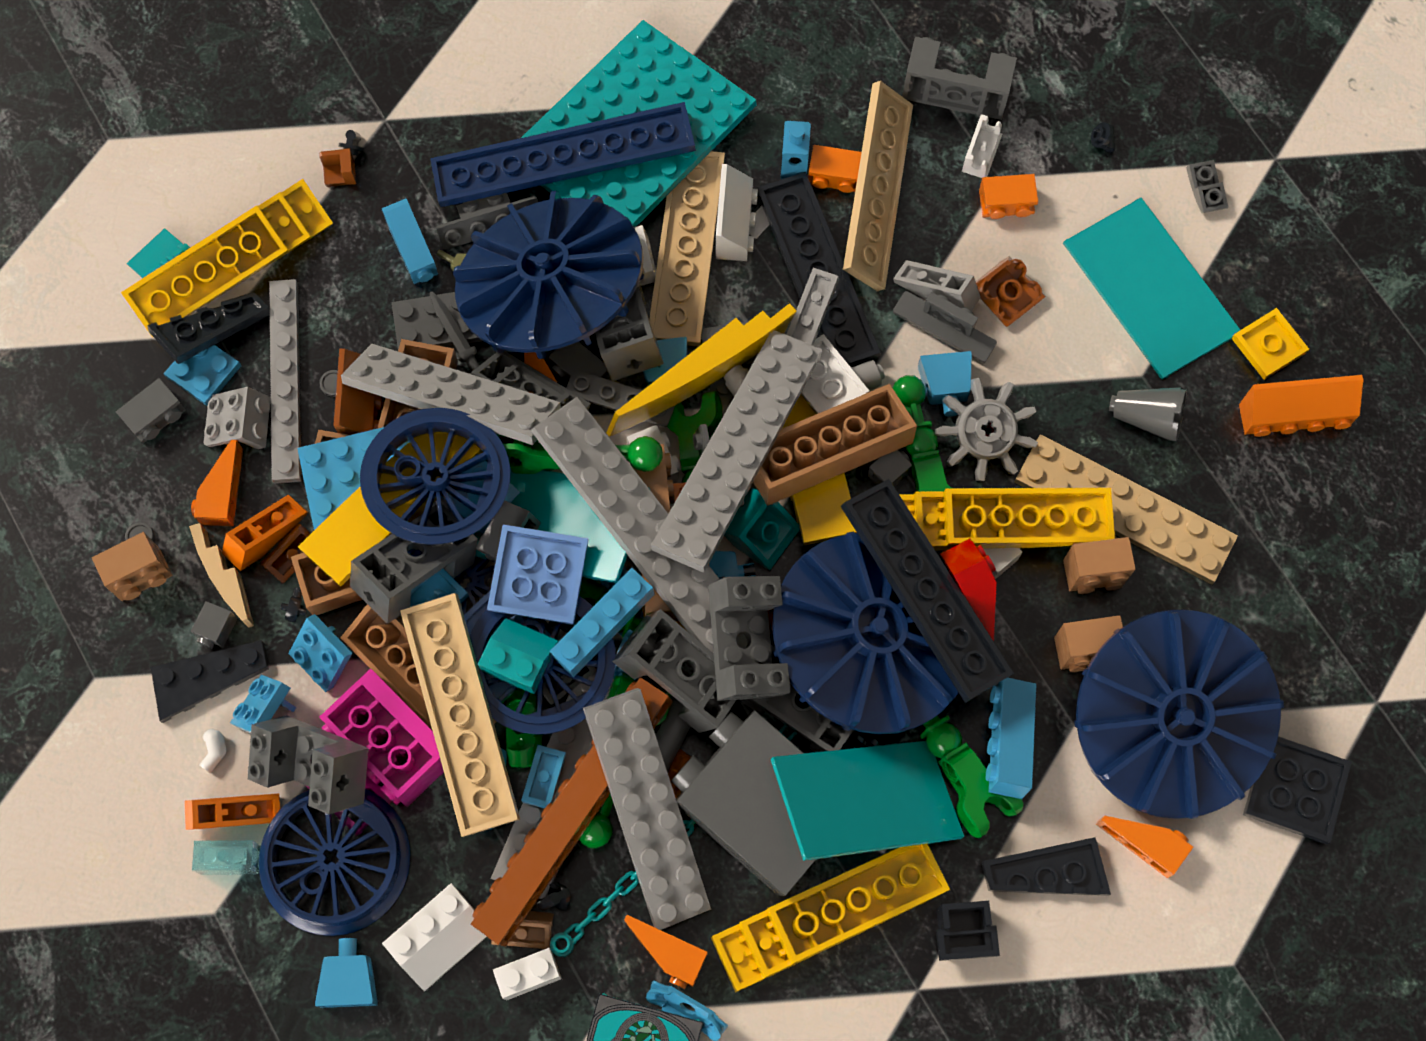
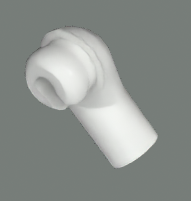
[200,729,227,773]

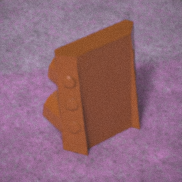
[976,256,1046,327]

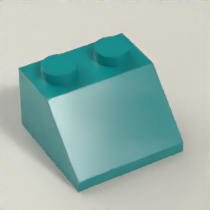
[724,488,800,570]
[478,618,559,694]

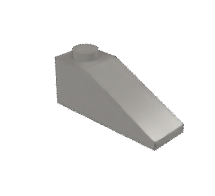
[893,260,981,311]

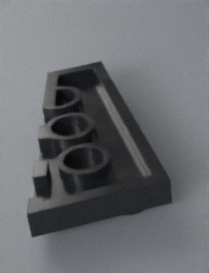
[147,292,270,364]
[150,640,269,723]
[981,837,1111,896]

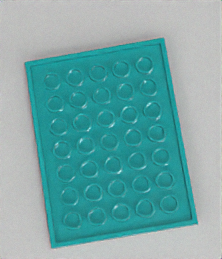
[521,20,757,227]

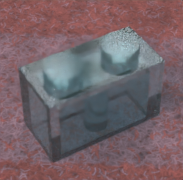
[192,840,261,875]

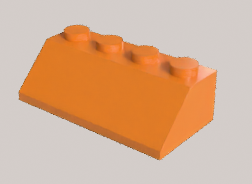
[1239,375,1363,437]

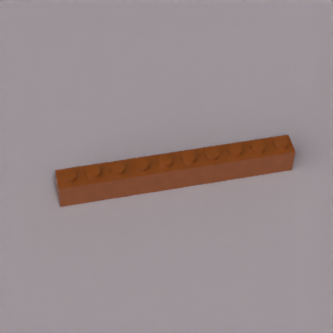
[470,677,673,947]

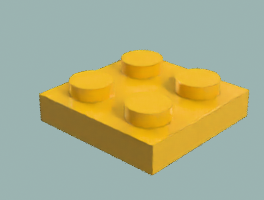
[1232,308,1309,380]

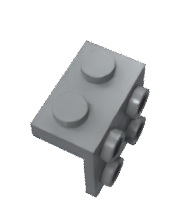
[204,387,271,449]

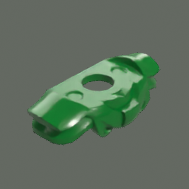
[506,688,544,768]

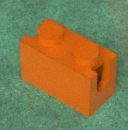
[808,145,862,193]
[979,174,1038,219]

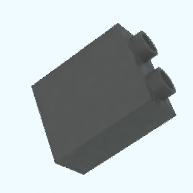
[670,711,816,896]

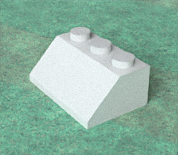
[716,164,758,261]
[382,883,487,991]

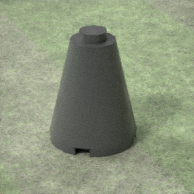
[1109,387,1187,442]

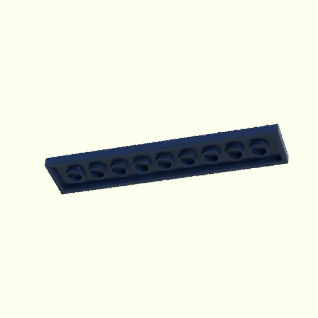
[430,102,696,208]

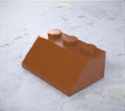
[334,349,384,435]

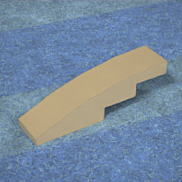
[189,523,254,627]

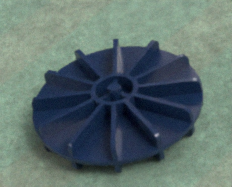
[453,190,645,359]
[772,532,958,734]
[1074,609,1284,819]

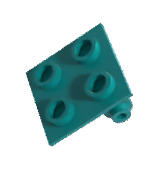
[126,228,190,278]

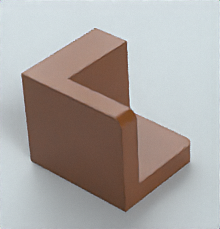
[319,148,356,187]

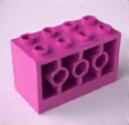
[319,669,444,807]

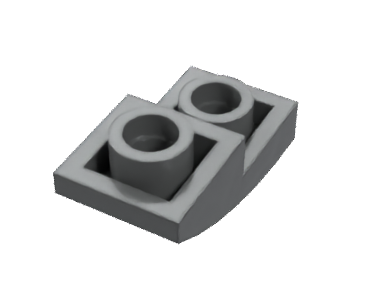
[1186,160,1228,213]

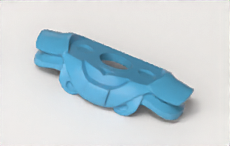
[646,981,728,1041]

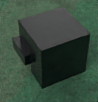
[936,900,1000,961]

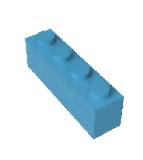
[549,568,655,677]
[986,678,1036,799]

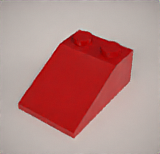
[940,538,997,641]

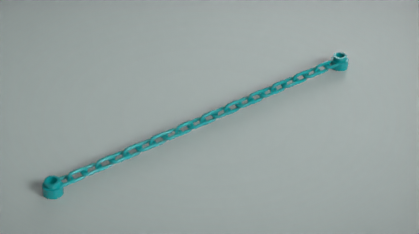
[550,703,810,957]

